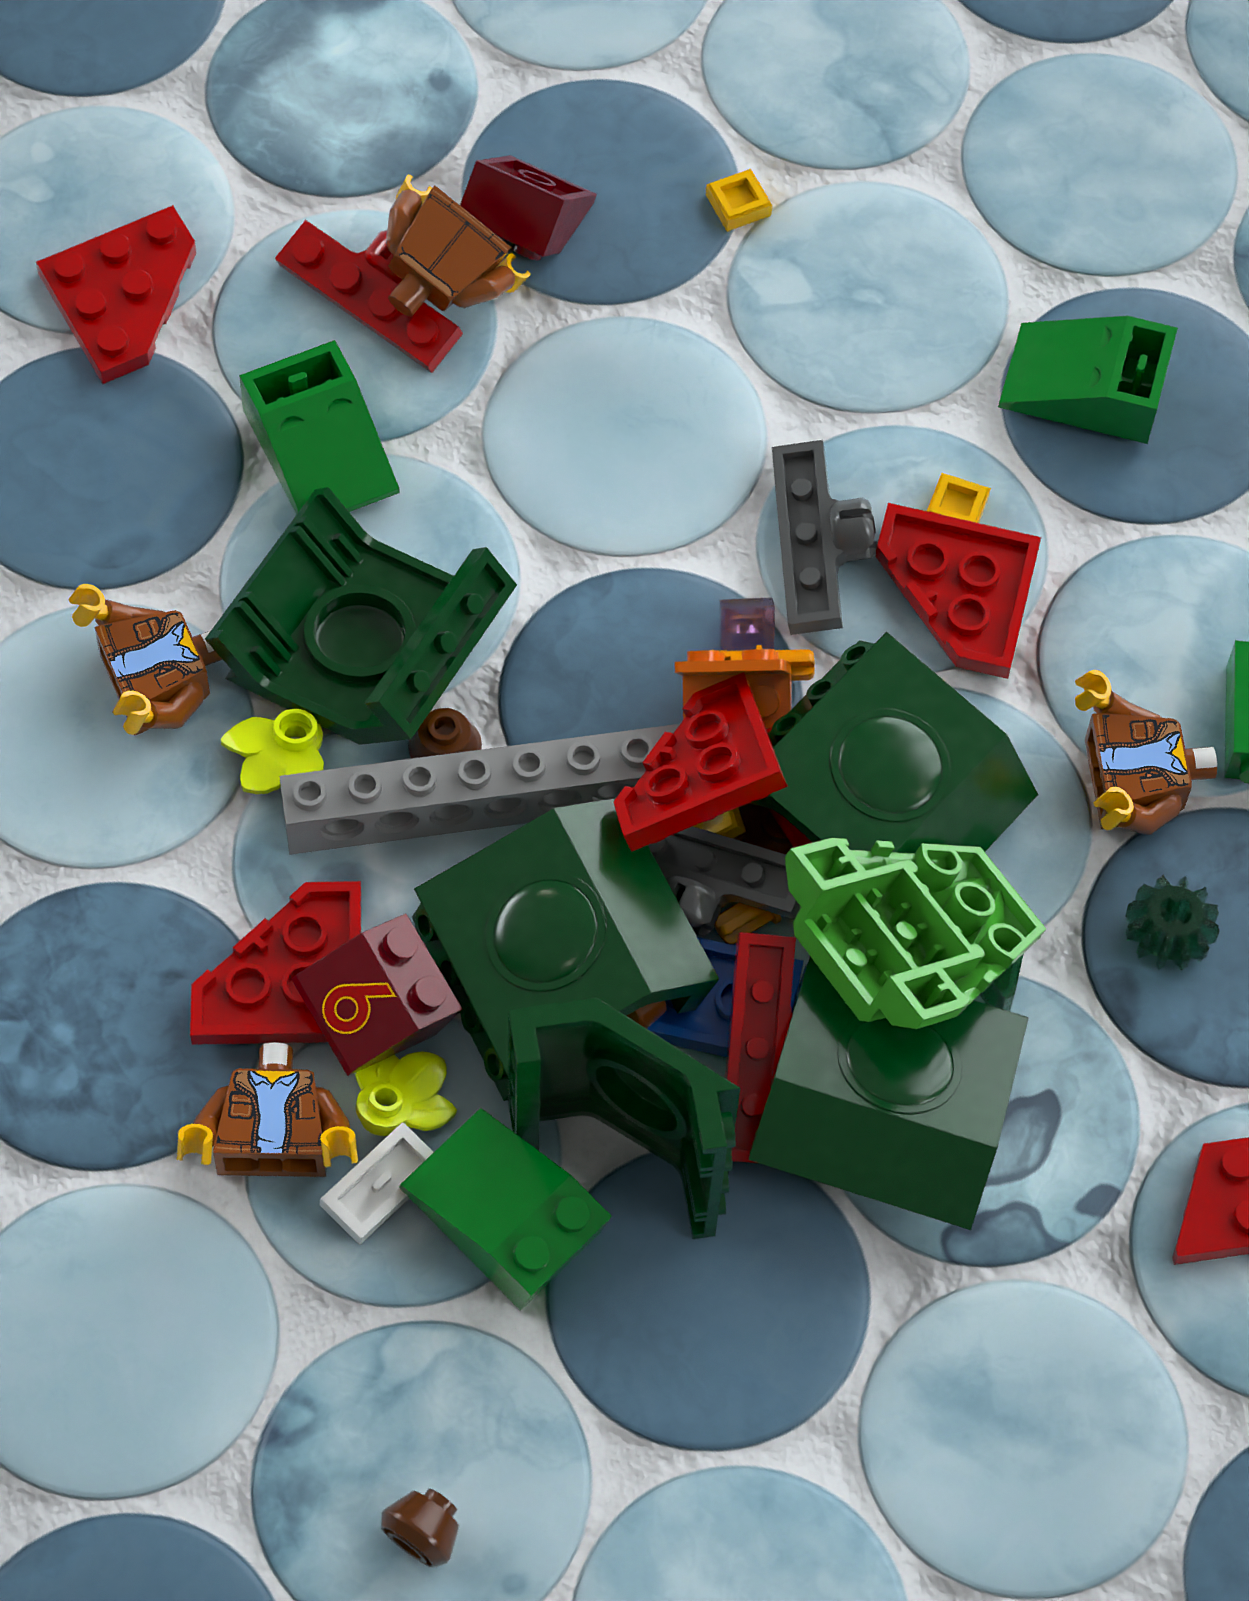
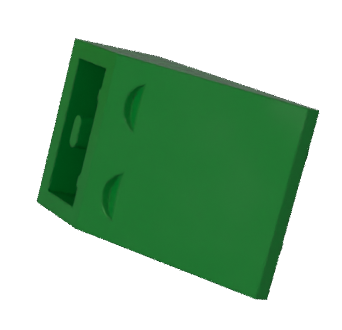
[998,316,1178,444]
[239,340,400,515]

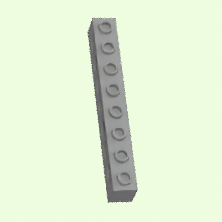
[279,724,680,855]

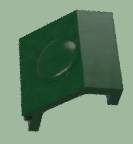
[205,487,517,745]
[749,631,1039,854]
[412,798,719,1101]
[748,956,1029,1230]
[508,997,740,1239]

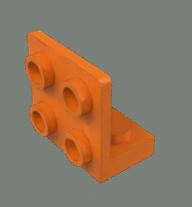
[674,649,792,729]

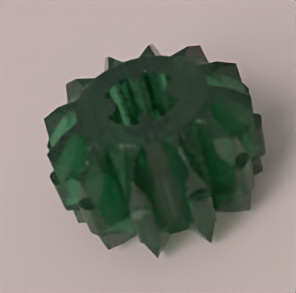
[1125,875,1220,971]

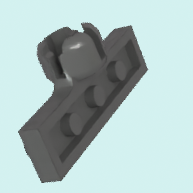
[772,440,877,635]
[648,826,801,936]

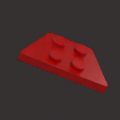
[1172,1137,1249,1265]

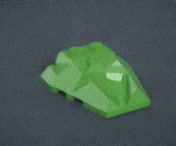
[785,838,1046,1029]

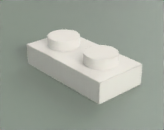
[320,1122,434,1245]

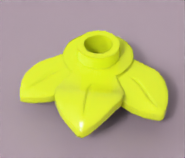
[221,709,324,794]
[355,1051,457,1136]

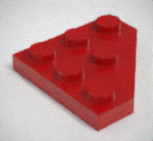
[36,205,196,384]
[875,503,1041,679]
[613,672,788,852]
[190,881,362,1045]

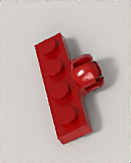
[275,219,463,373]
[725,932,796,1164]

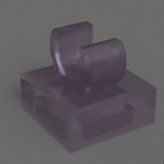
[719,597,775,651]

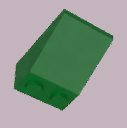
[399,1108,612,1311]

